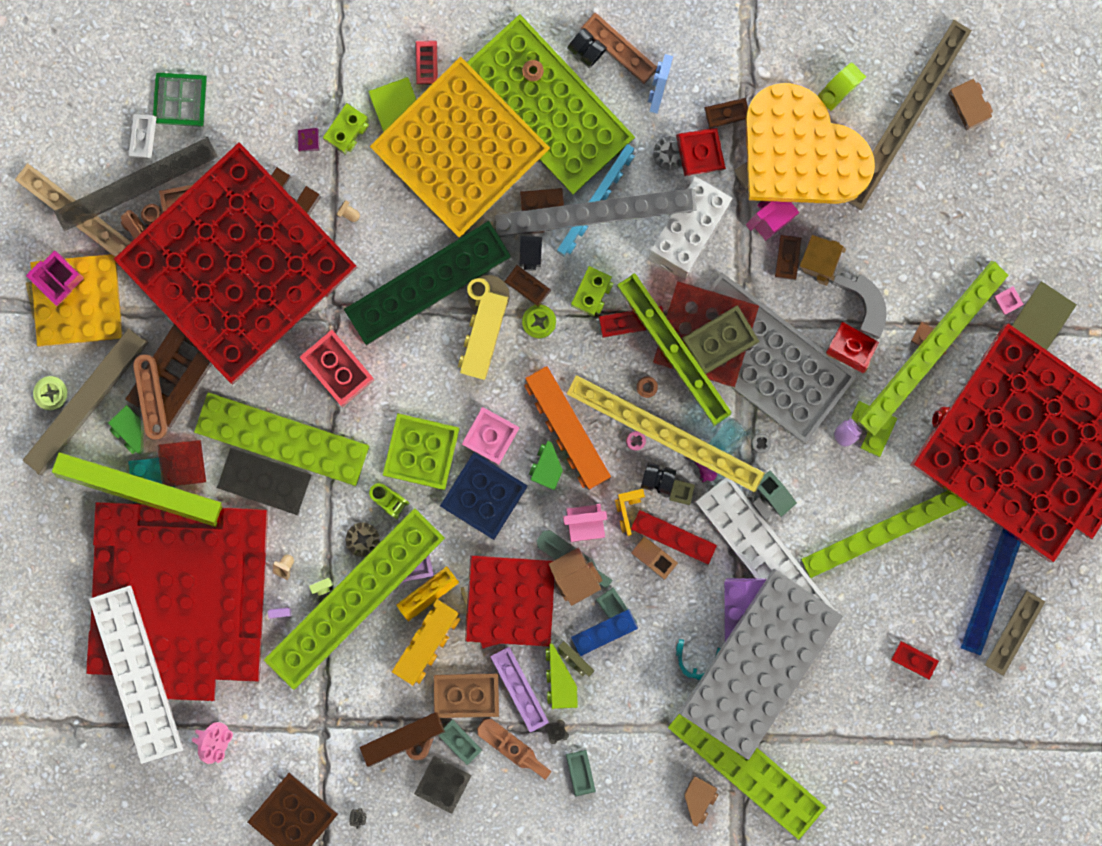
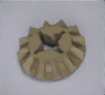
[345,523,380,557]

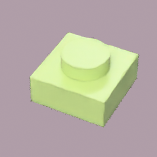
[309,578,333,596]

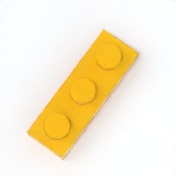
[396,566,459,622]

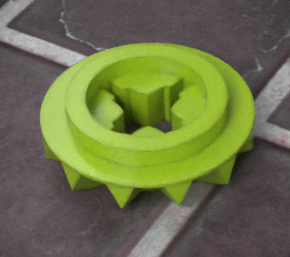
[522,305,556,339]

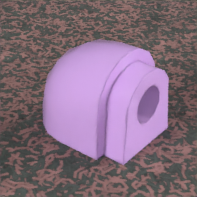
[834,418,862,446]

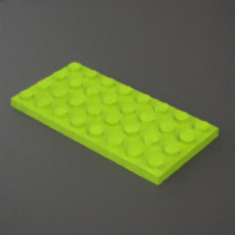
[467,14,635,195]

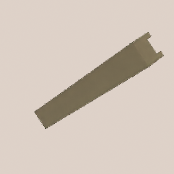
[22,328,149,475]

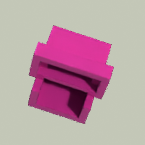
[746,201,800,241]
[26,250,84,306]

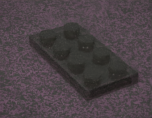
[217,448,312,515]

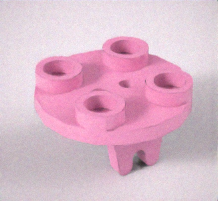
[192,722,233,764]

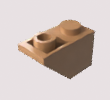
[631,536,678,580]
[684,776,719,827]

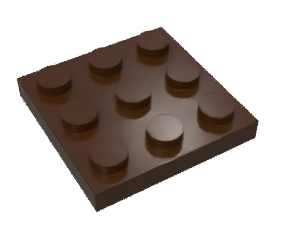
[247,772,339,846]

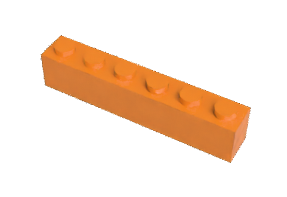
[524,366,611,490]

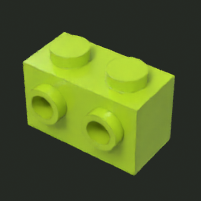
[323,103,369,155]
[571,266,614,317]

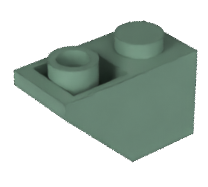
[757,470,797,517]

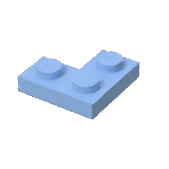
[648,54,673,114]

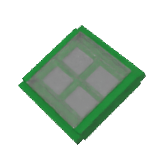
[153,73,207,127]

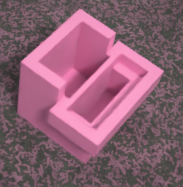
[563,504,607,543]

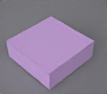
[268,608,292,619]

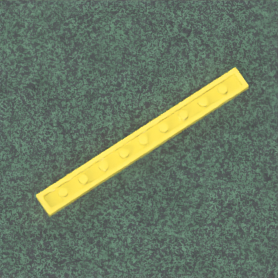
[567,375,765,492]

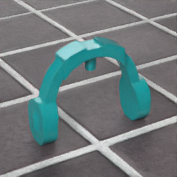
[676,639,721,680]

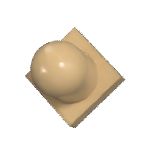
[336,200,360,222]
[273,554,294,580]

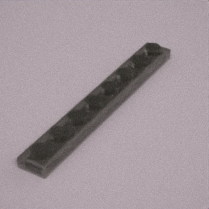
[54,137,217,232]

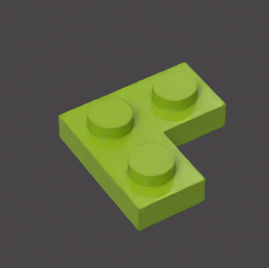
[851,401,898,457]

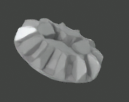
[653,136,682,170]

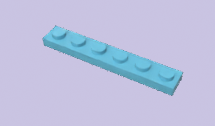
[557,144,635,257]

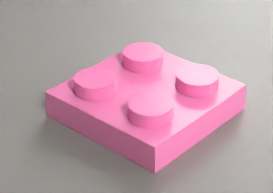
[462,407,520,465]

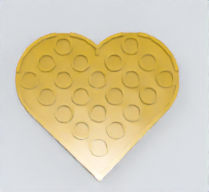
[746,83,875,204]

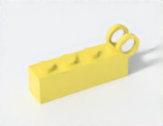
[458,278,509,380]

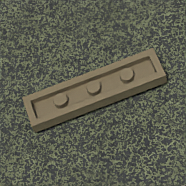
[984,591,1046,676]

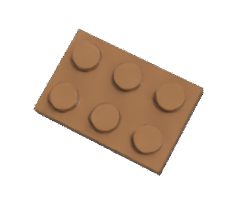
[434,673,499,718]

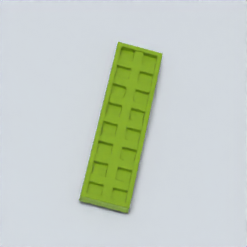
[194,392,370,486]
[667,714,827,840]

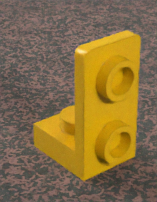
[615,489,645,537]

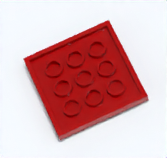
[465,555,555,647]

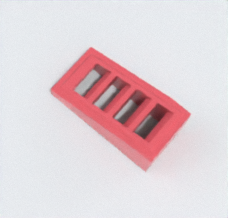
[416,40,438,84]

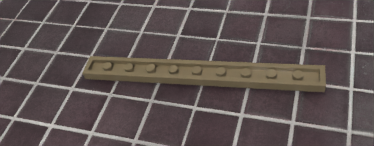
[847,20,972,211]

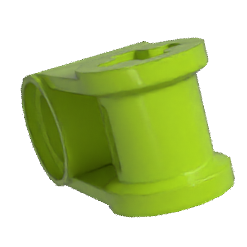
[369,483,410,520]

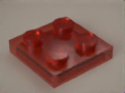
[157,440,206,487]

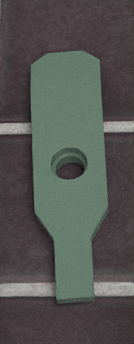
[536,530,613,589]

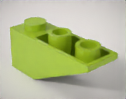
[546,644,578,709]

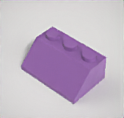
[724,578,766,642]

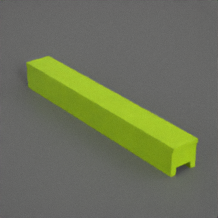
[616,273,732,426]
[52,452,223,527]

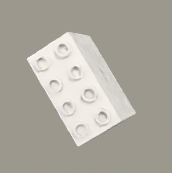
[649,176,733,281]

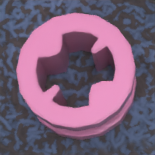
[626,431,646,451]

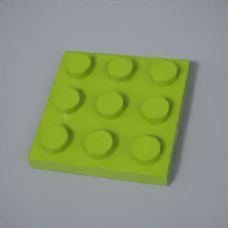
[383,413,460,490]

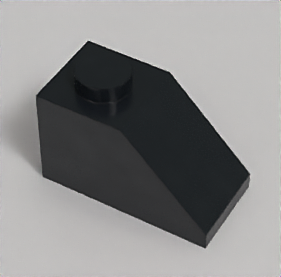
[519,236,542,271]

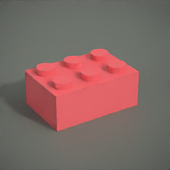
[300,330,375,408]

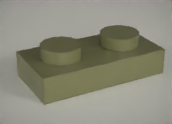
[558,641,595,677]

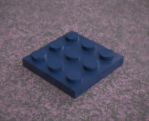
[440,452,528,540]

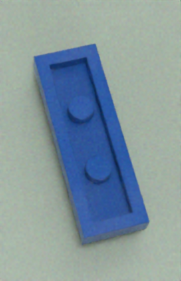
[571,609,638,656]

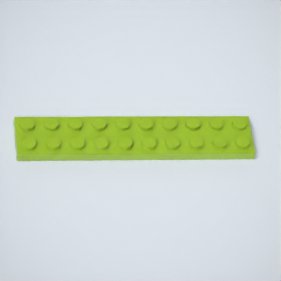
[264,508,445,690]

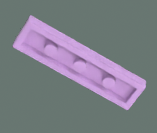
[490,647,549,733]

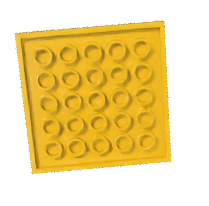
[370,56,550,238]

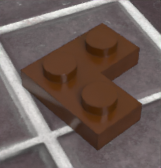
[520,188,564,235]

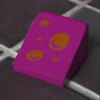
[298,128,320,152]

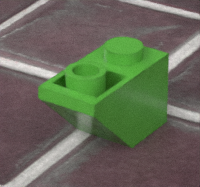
[108,405,144,455]
[529,441,563,491]

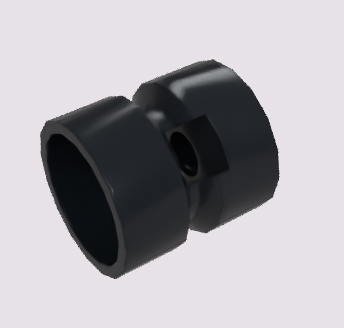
[567,28,607,68]
[640,462,677,496]

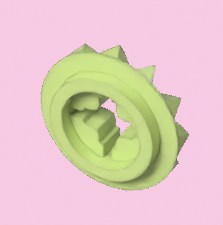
[33,376,68,410]

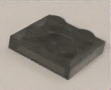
[414,756,472,814]

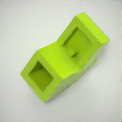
[817,62,866,111]

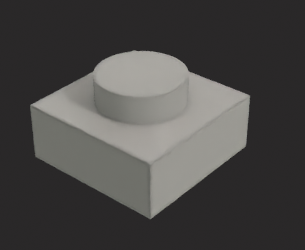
[751,498,772,520]

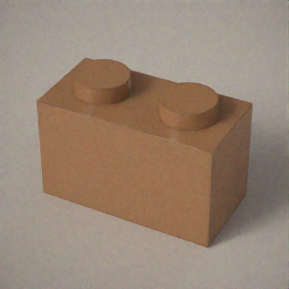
[948,78,993,131]

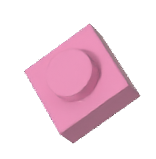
[994,286,1024,315]

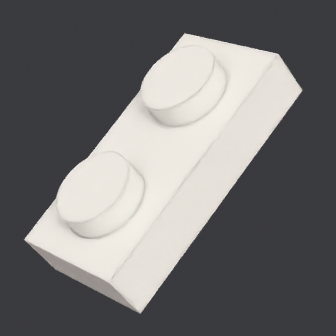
[129,114,157,159]

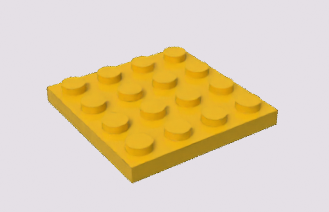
[30,254,123,347]

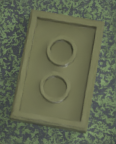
[1012,281,1077,350]
[682,305,760,374]

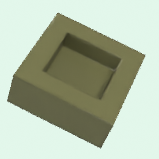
[669,480,695,506]

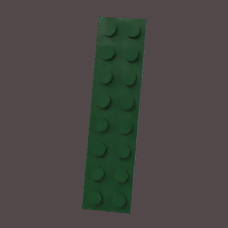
[344,221,511,346]

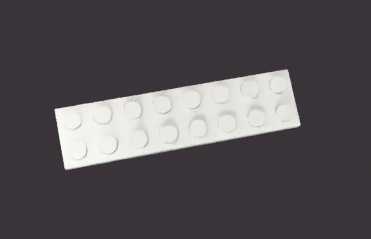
[695,478,835,610]
[89,586,184,764]

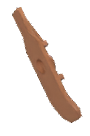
[477,718,552,780]

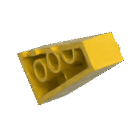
[392,599,461,686]

